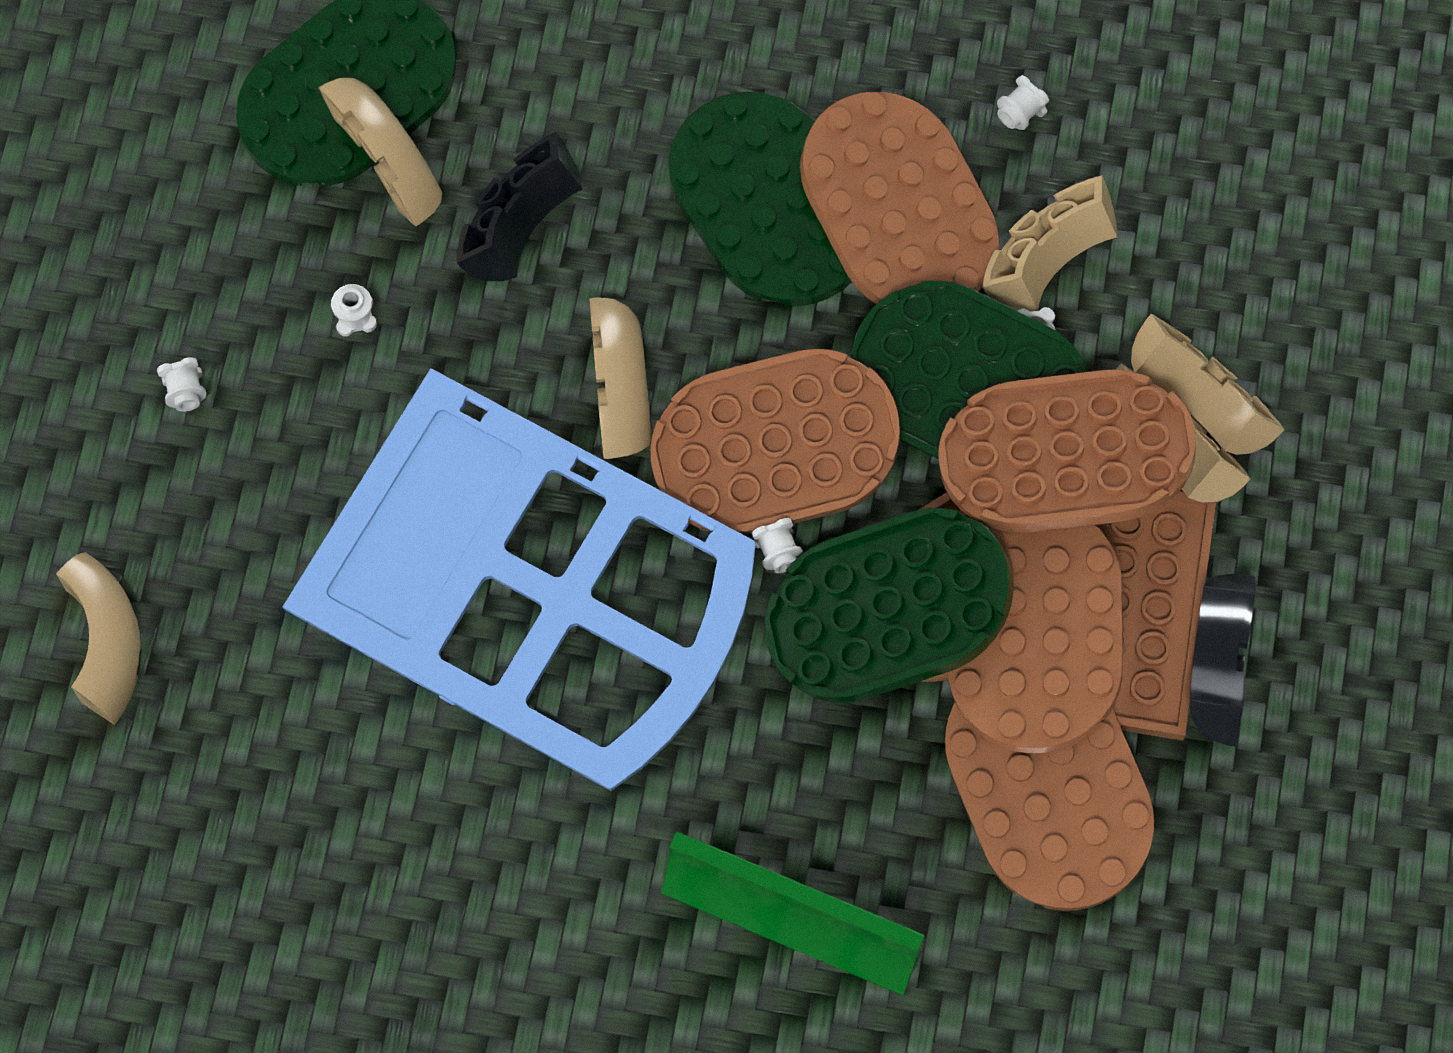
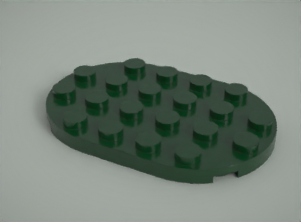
[236,0,456,186]
[669,92,852,306]
[851,281,1088,460]
[765,508,1014,703]

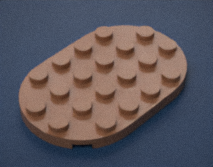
[800,92,999,304]
[650,349,900,535]
[938,370,1196,533]
[948,525,1123,753]
[945,703,1154,911]

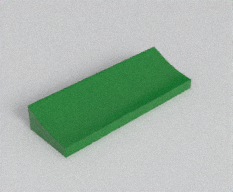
[661,831,924,996]

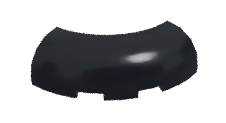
[457,132,583,281]
[1190,574,1256,746]

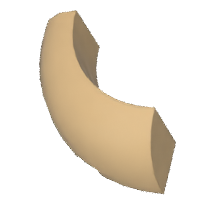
[319,78,443,227]
[983,175,1117,312]
[589,297,652,459]
[1131,314,1285,455]
[1116,363,1251,503]
[56,552,141,725]

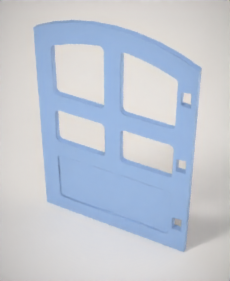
[282,368,756,791]

